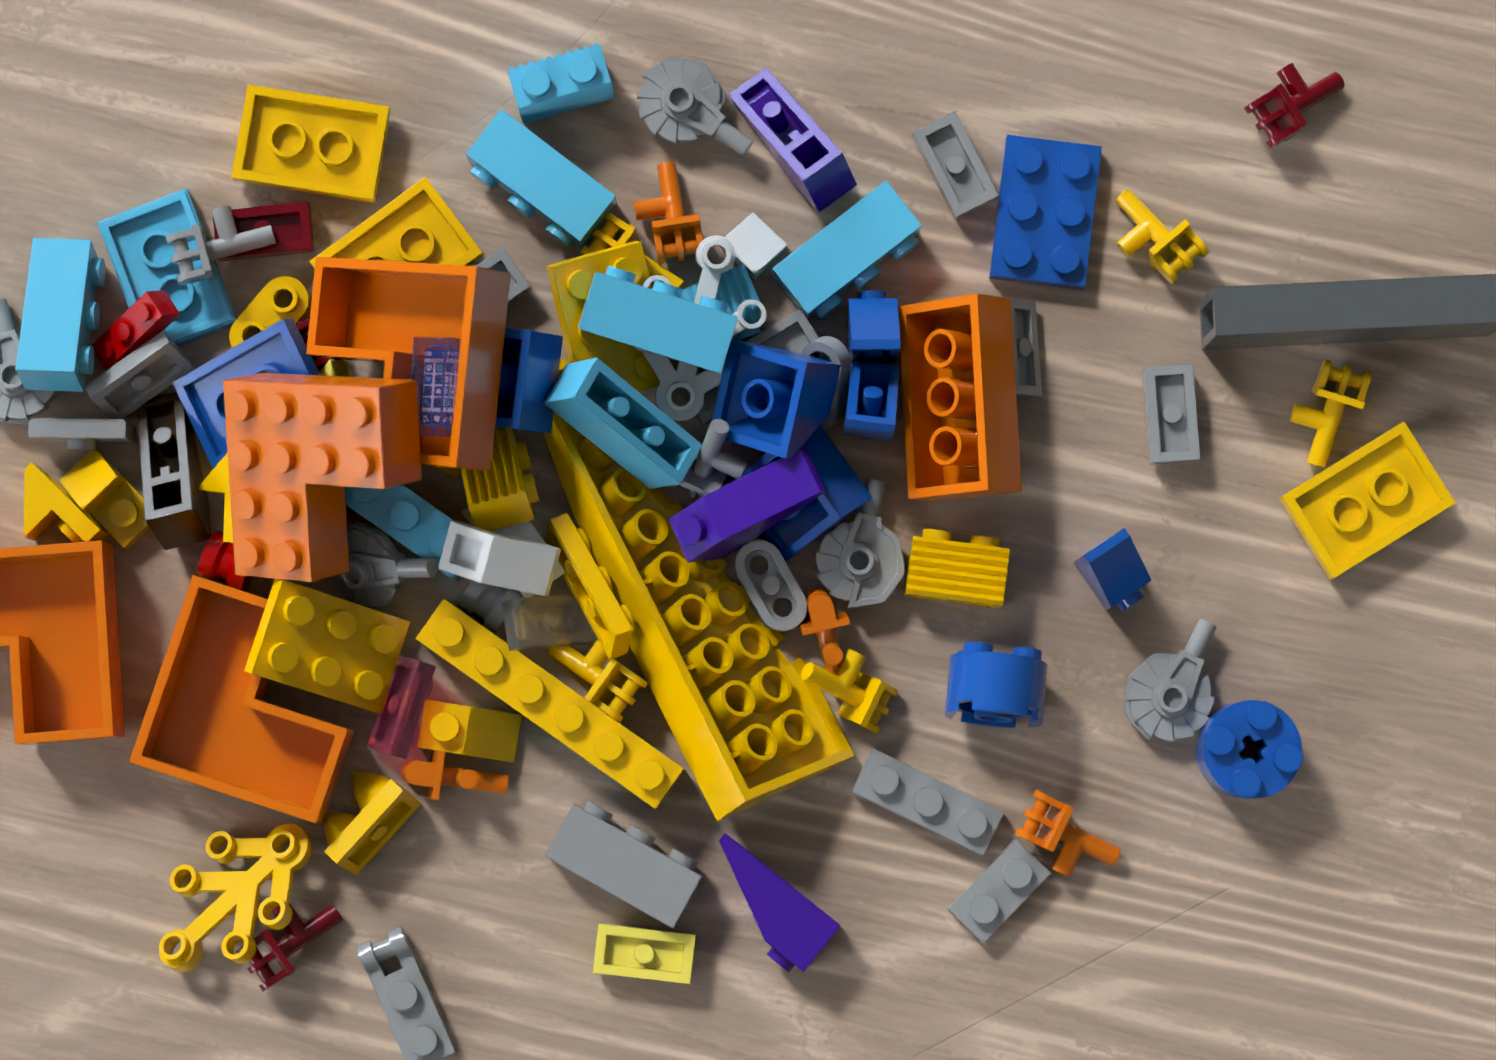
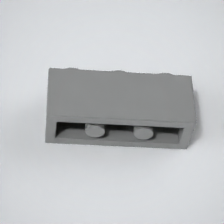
[544,800,702,928]

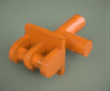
[634,162,703,264]
[799,588,850,675]
[401,750,508,800]
[1014,790,1121,877]

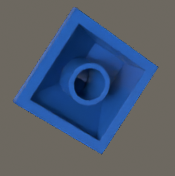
[712,339,841,459]

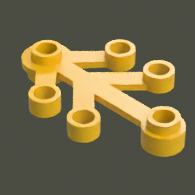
[159,823,312,973]

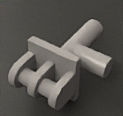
[166,206,276,285]
[670,419,748,498]

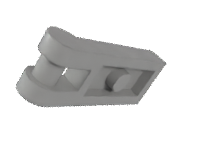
[356,926,457,1060]

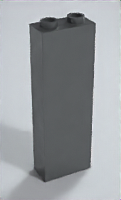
[1199,274,1496,350]

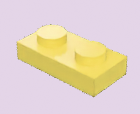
[593,923,696,984]

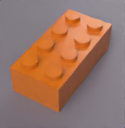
[898,293,1022,501]

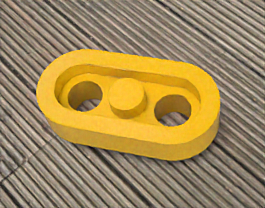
[229,276,311,348]

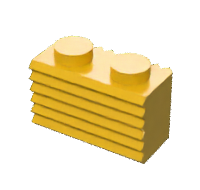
[461,428,540,531]
[904,529,1010,609]

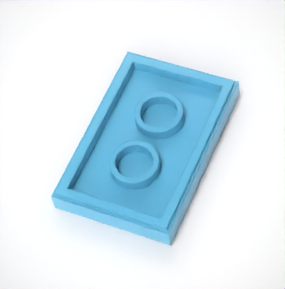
[97,188,237,346]

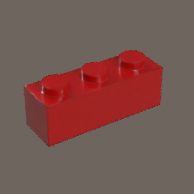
[91,290,180,370]

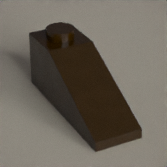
[137,392,211,550]

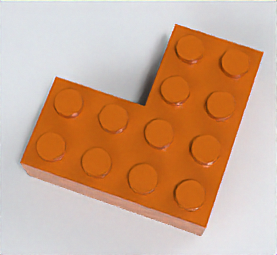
[306,257,511,471]
[223,373,422,582]
[0,540,125,745]
[129,575,355,824]

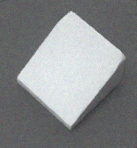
[720,212,787,280]

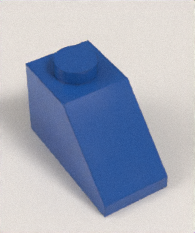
[847,291,901,363]
[843,360,900,441]
[1073,528,1151,611]

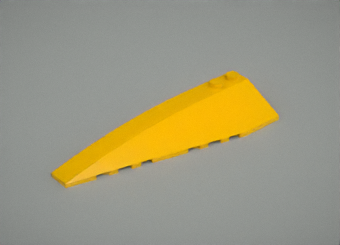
[543,359,855,821]

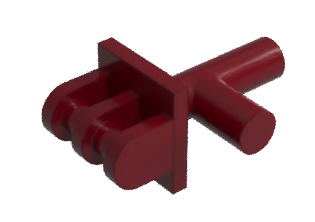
[1244,63,1345,149]
[236,903,343,992]

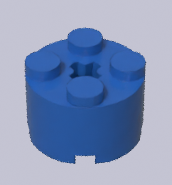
[945,642,1047,728]
[1196,700,1303,799]

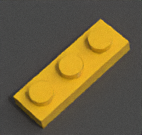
[546,513,635,660]

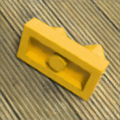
[324,771,422,875]

